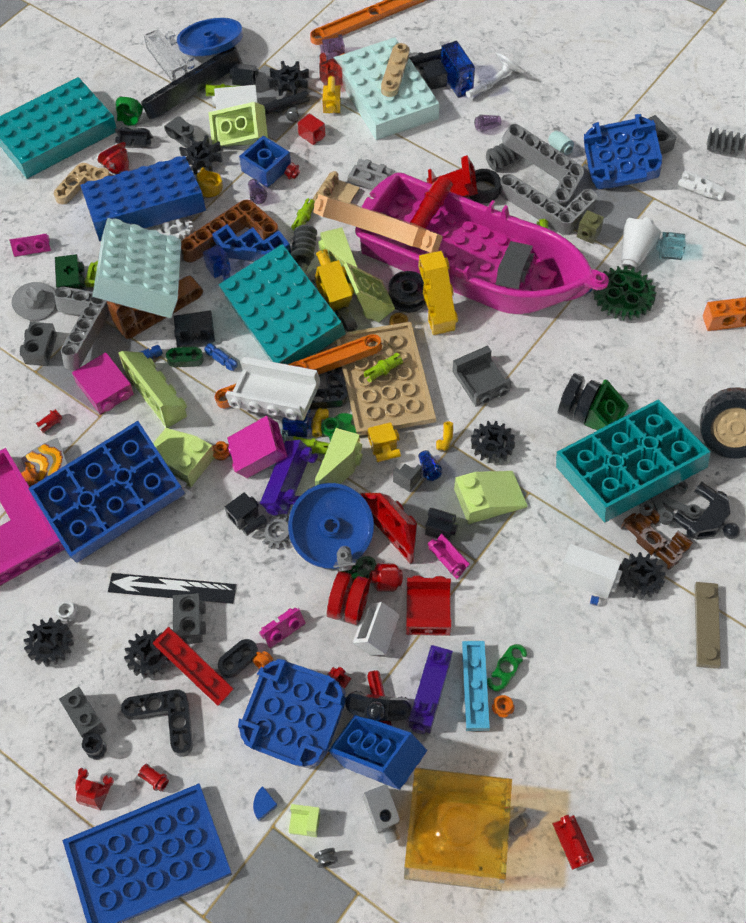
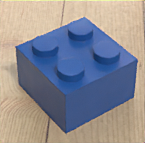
[239,136,291,188]

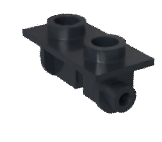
[115,127,153,147]

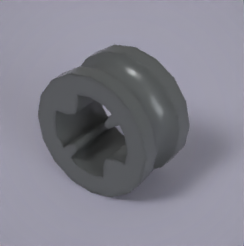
[314,848,338,868]

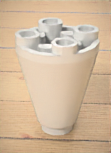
[621,217,662,271]

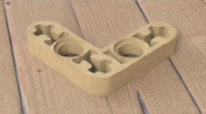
[54,163,113,204]

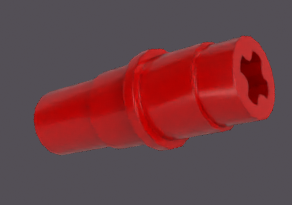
[410,175,453,229]

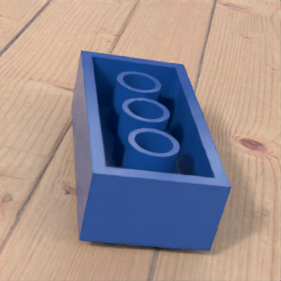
[328,715,428,790]

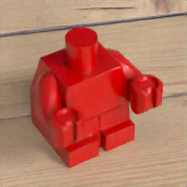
[75,768,114,811]

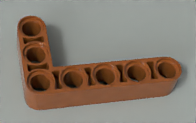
[181,200,278,263]
[106,276,203,339]

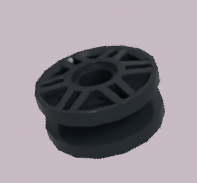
[388,271,426,313]

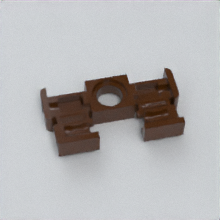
[620,507,693,570]

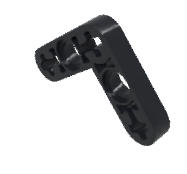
[309,367,347,410]
[121,689,193,757]

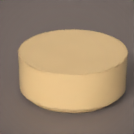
[92,168,110,181]

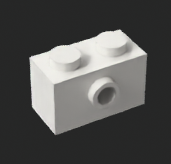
[353,602,399,655]

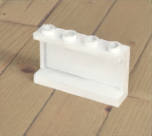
[225,357,320,421]

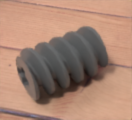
[706,127,746,156]
[486,143,523,171]
[291,225,317,266]

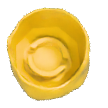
[196,167,223,198]

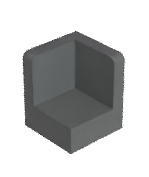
[393,464,422,492]

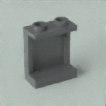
[452,345,511,407]

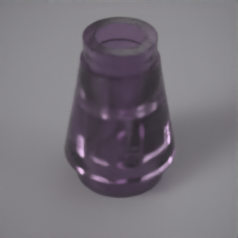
[474,114,502,132]
[248,179,267,204]

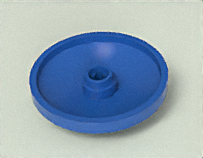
[177,18,243,56]
[288,483,374,569]

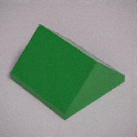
[585,379,629,430]

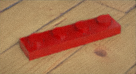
[152,627,234,706]

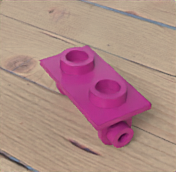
[9,233,51,257]
[428,534,470,579]
[259,607,306,648]

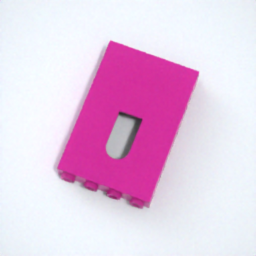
[0,448,65,586]

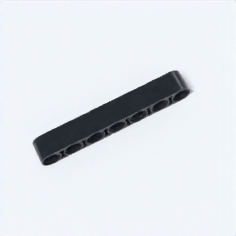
[141,47,243,119]

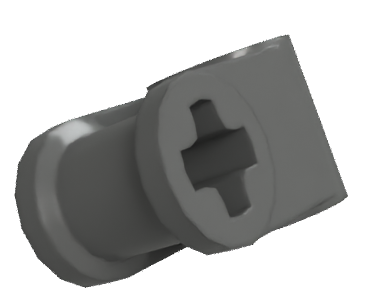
[164,116,197,148]

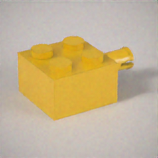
[314,249,354,312]

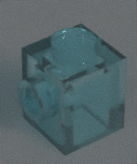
[656,232,685,260]

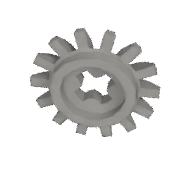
[259,514,291,549]

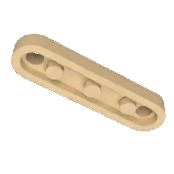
[381,43,410,97]

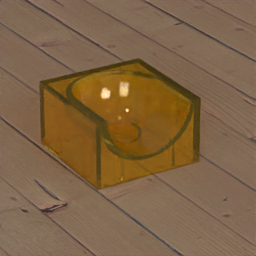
[404,768,512,891]

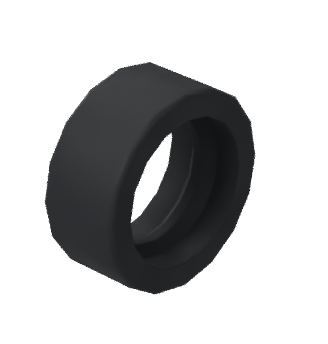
[469,169,501,203]

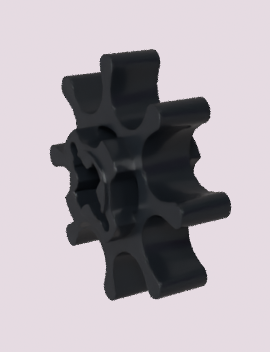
[268,61,309,96]
[179,135,223,175]

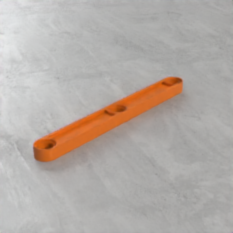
[310,0,427,45]
[214,334,382,409]

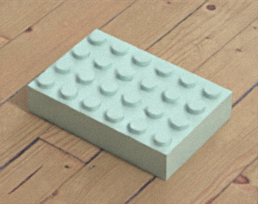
[334,37,439,140]
[92,218,181,318]

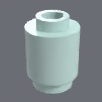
[548,131,574,155]

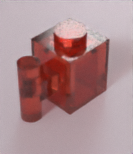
[319,53,342,86]

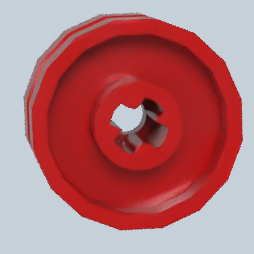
[326,571,370,625]

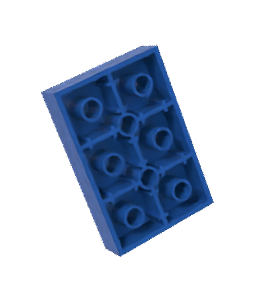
[80,156,206,241]
[28,421,185,563]

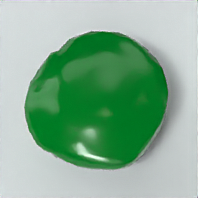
[115,97,143,126]

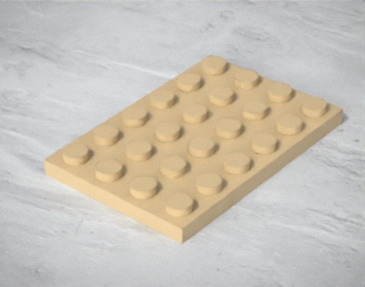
[336,322,436,436]

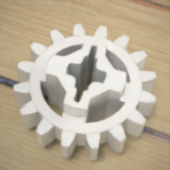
[154,217,194,241]

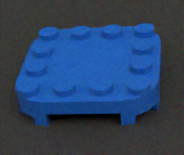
[584,114,662,189]
[238,659,346,768]

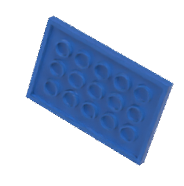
[62,783,232,923]

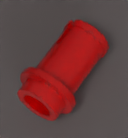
[35,409,63,434]
[138,763,169,792]

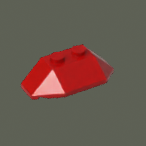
[360,493,417,564]

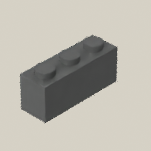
[496,241,535,289]

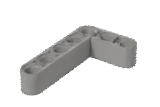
[502,124,584,207]
[500,174,597,235]
[54,287,110,370]

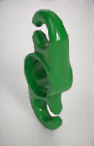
[487,644,527,692]

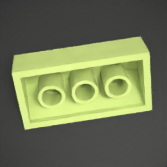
[119,351,187,428]

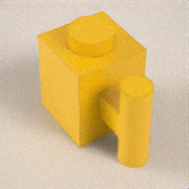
[322,76,341,113]
[368,422,401,463]

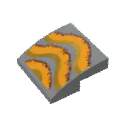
[21,438,68,486]

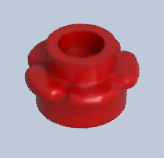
[284,162,300,180]

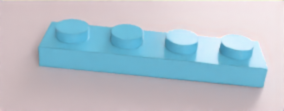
[462,641,490,731]

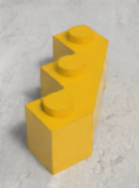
[418,251,458,335]

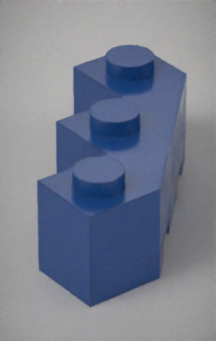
[212,224,291,261]

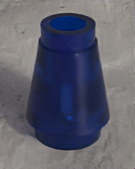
[418,450,442,481]

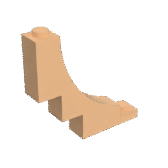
[313,194,443,253]

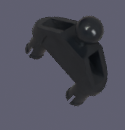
[672,481,740,539]
[345,690,412,721]

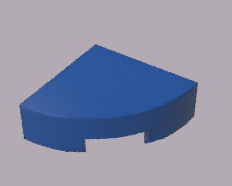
[253,786,278,822]

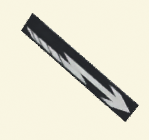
[108,573,237,604]

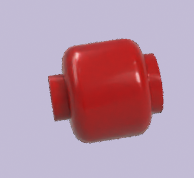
[369,563,403,592]

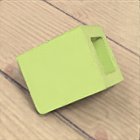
[289,804,320,837]

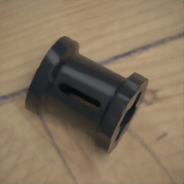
[82,733,107,760]

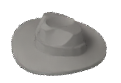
[11,282,56,321]

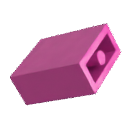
[72,352,134,415]
[227,416,287,478]

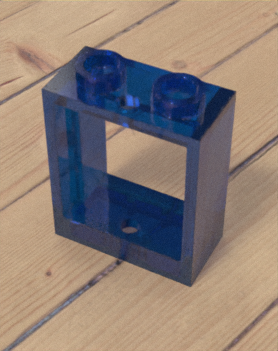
[441,40,475,98]

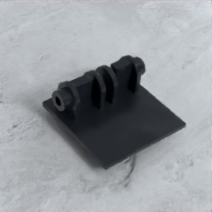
[173,310,215,347]

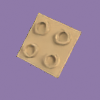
[313,171,360,203]

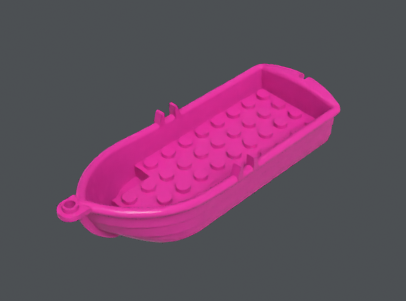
[355,172,609,314]

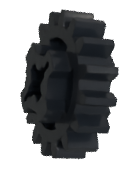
[471,421,515,463]
[618,552,666,599]
[23,618,74,667]
[124,630,170,679]

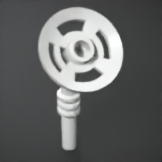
[466,52,525,98]

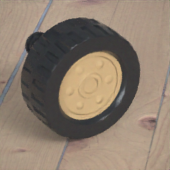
[700,387,746,459]

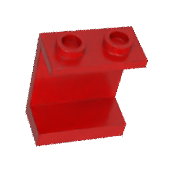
[426,155,478,198]
[406,576,451,636]

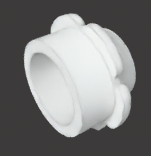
[56,601,78,622]

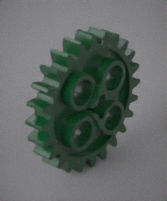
[593,266,657,320]

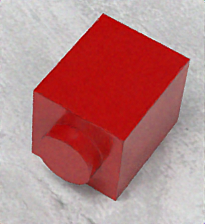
[298,113,326,146]

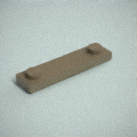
[694,582,721,669]

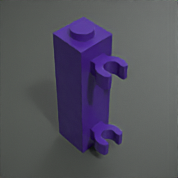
[260,440,318,516]
[408,645,453,734]

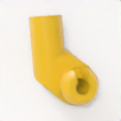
[311,408,329,438]
[436,421,454,452]

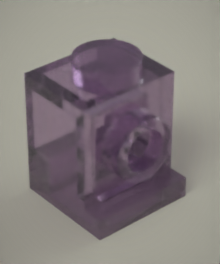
[320,34,345,62]

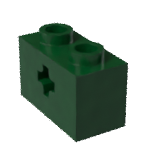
[55,254,85,290]

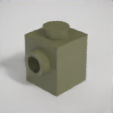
[577,210,604,244]

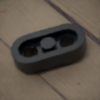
[218,639,258,678]

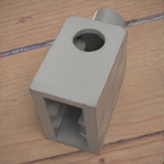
[363,784,400,844]

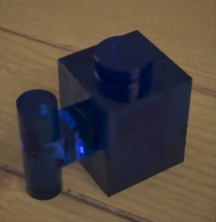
[203,244,231,281]
[282,410,313,438]

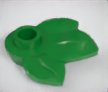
[321,413,356,441]

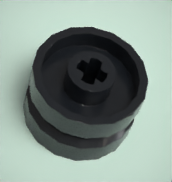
[557,373,601,424]

